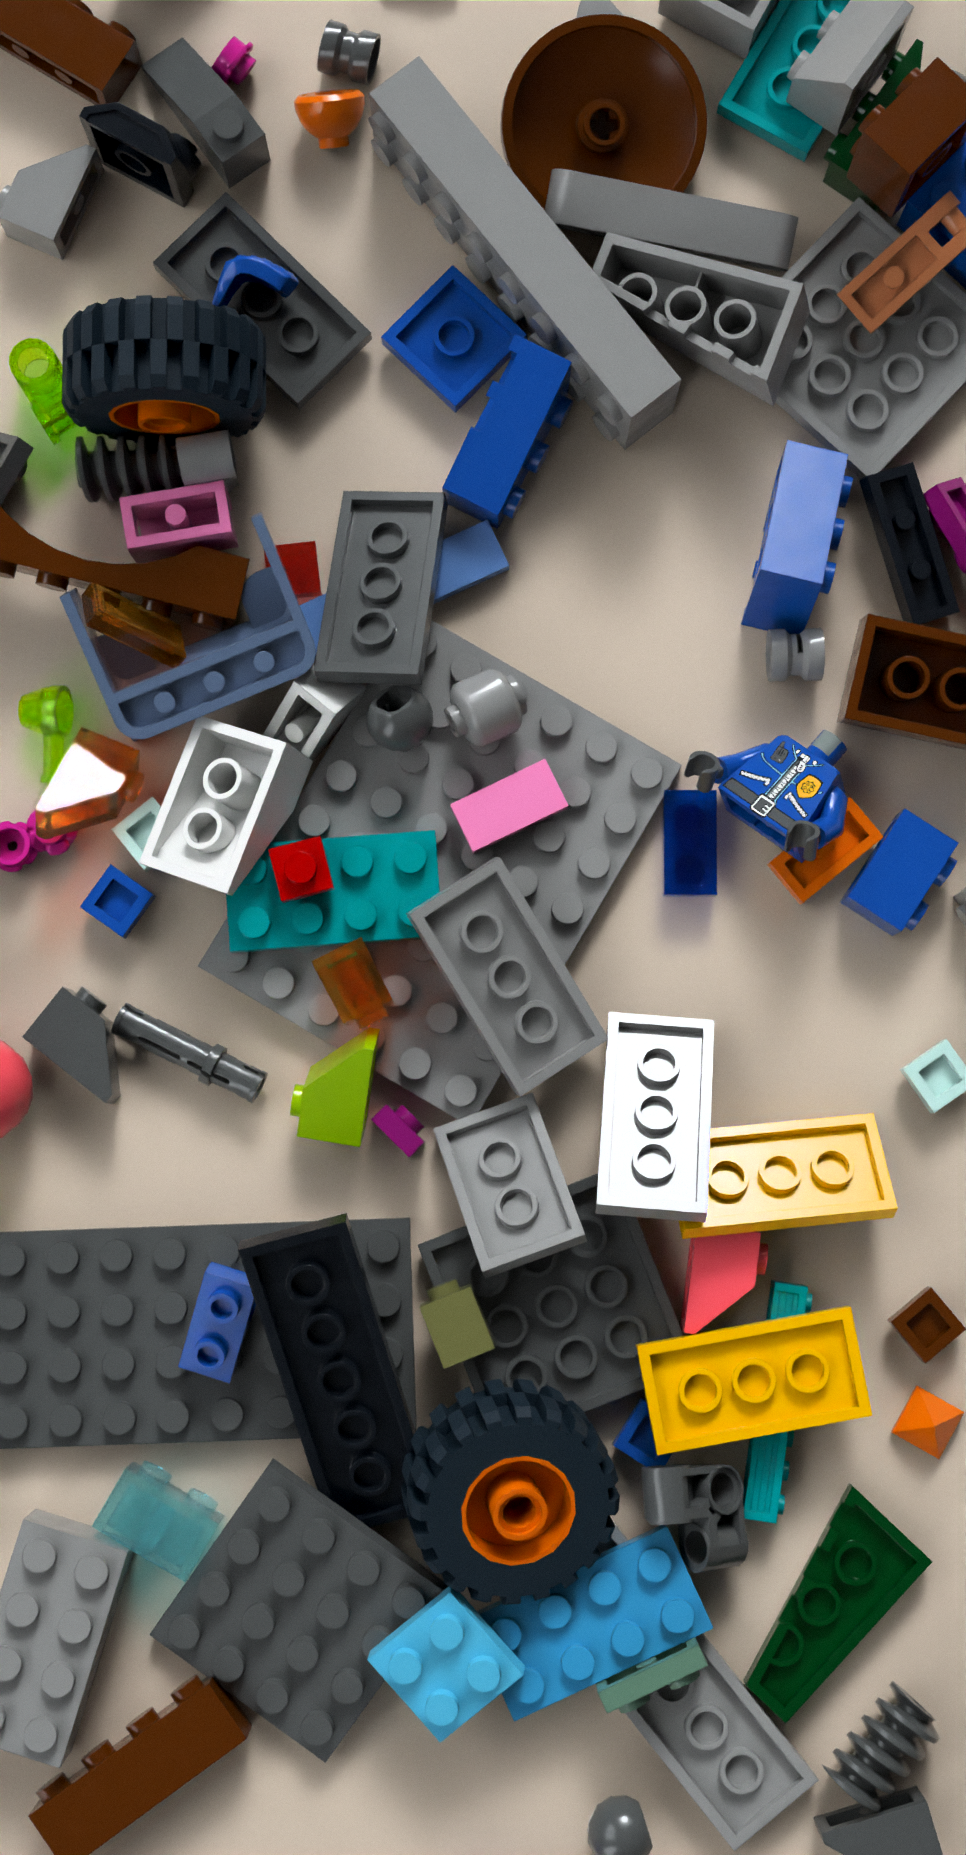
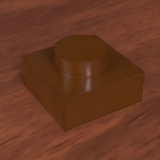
[887,1286,966,1364]

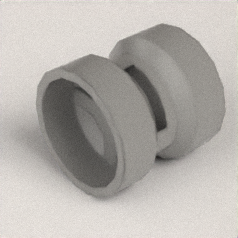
[766,628,825,681]

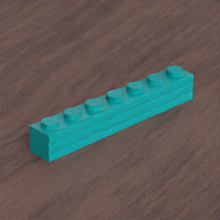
[743,1280,812,1524]

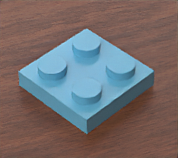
[367,1586,525,1742]

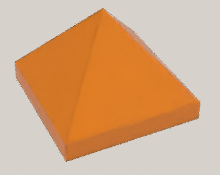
[891,1385,964,1459]

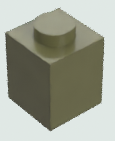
[419,1279,495,1369]

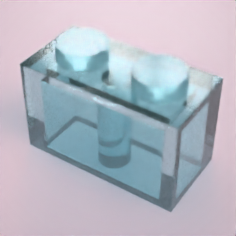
[91,1461,225,1582]

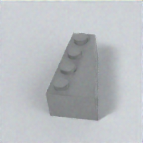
[592,232,810,406]

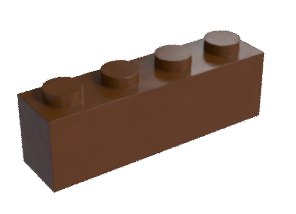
[0,0,143,105]
[28,1674,252,1855]

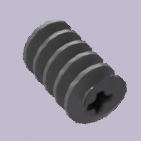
[75,434,185,502]
[822,1681,940,1812]

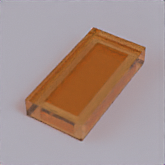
[81,582,187,668]

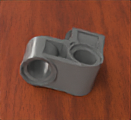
[641,1464,749,1573]

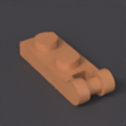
[836,191,966,334]

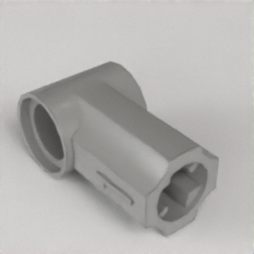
[176,430,239,494]

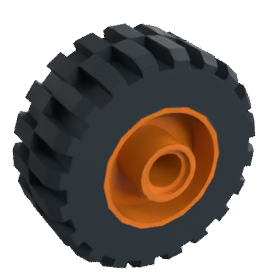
[62,295,266,446]
[401,1378,620,1605]

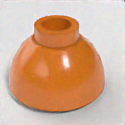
[293,89,365,149]

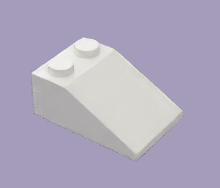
[139,716,313,896]

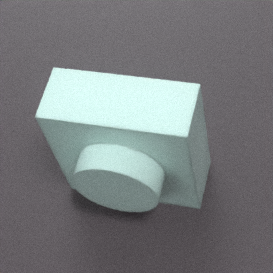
[111,796,161,872]
[900,1039,966,1113]

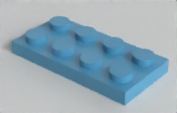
[477,1525,713,1722]

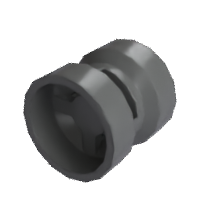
[317,20,381,86]

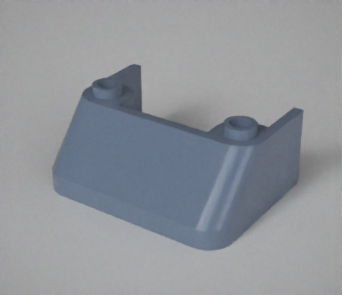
[59,512,316,739]

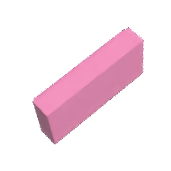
[450,759,569,854]

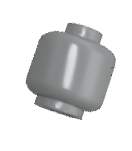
[444,669,527,747]

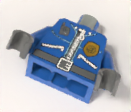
[684,730,848,863]

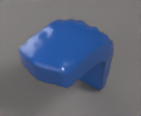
[212,255,299,307]

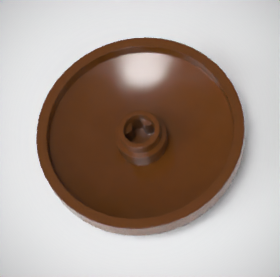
[500,14,707,210]

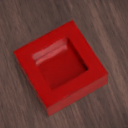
[268,836,335,903]

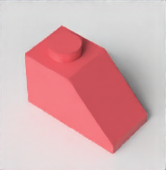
[680,1231,768,1334]

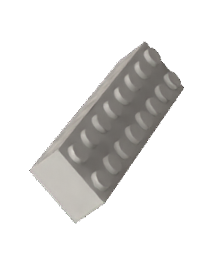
[368,56,681,450]

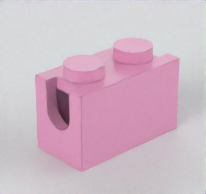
[119,480,239,563]

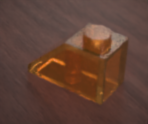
[35,727,144,840]
[311,937,395,1030]

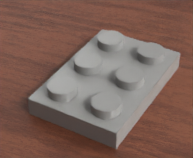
[433,1093,587,1279]

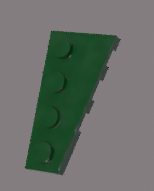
[743,1483,932,1724]

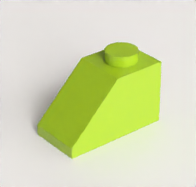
[290,1027,380,1147]

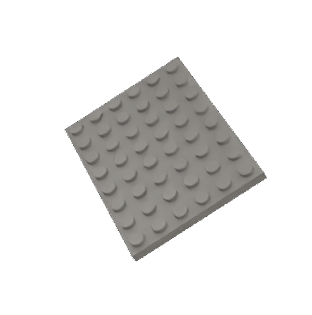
[198,620,682,1120]

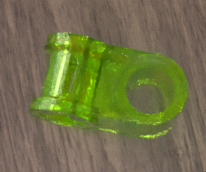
[9,338,78,446]

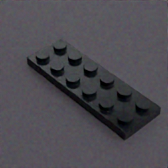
[238,1213,416,1527]

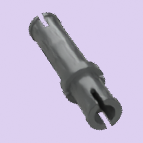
[111,1003,268,1103]

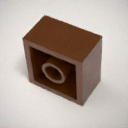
[846,57,966,218]

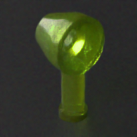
[18,685,74,784]

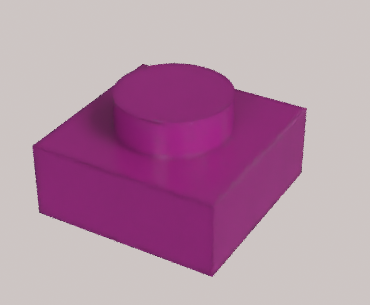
[371,1104,425,1157]

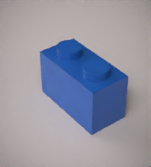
[840,809,958,936]

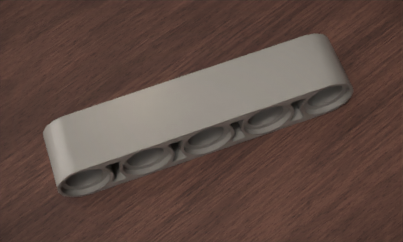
[544,169,798,271]

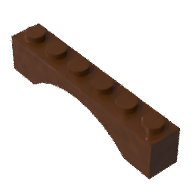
[0,506,250,631]

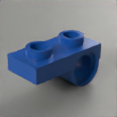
[178,1261,256,1384]

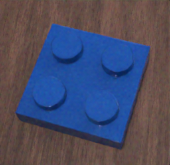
[381,265,527,413]

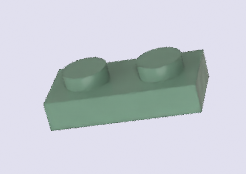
[596,1637,708,1714]

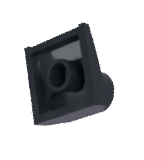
[79,102,202,208]

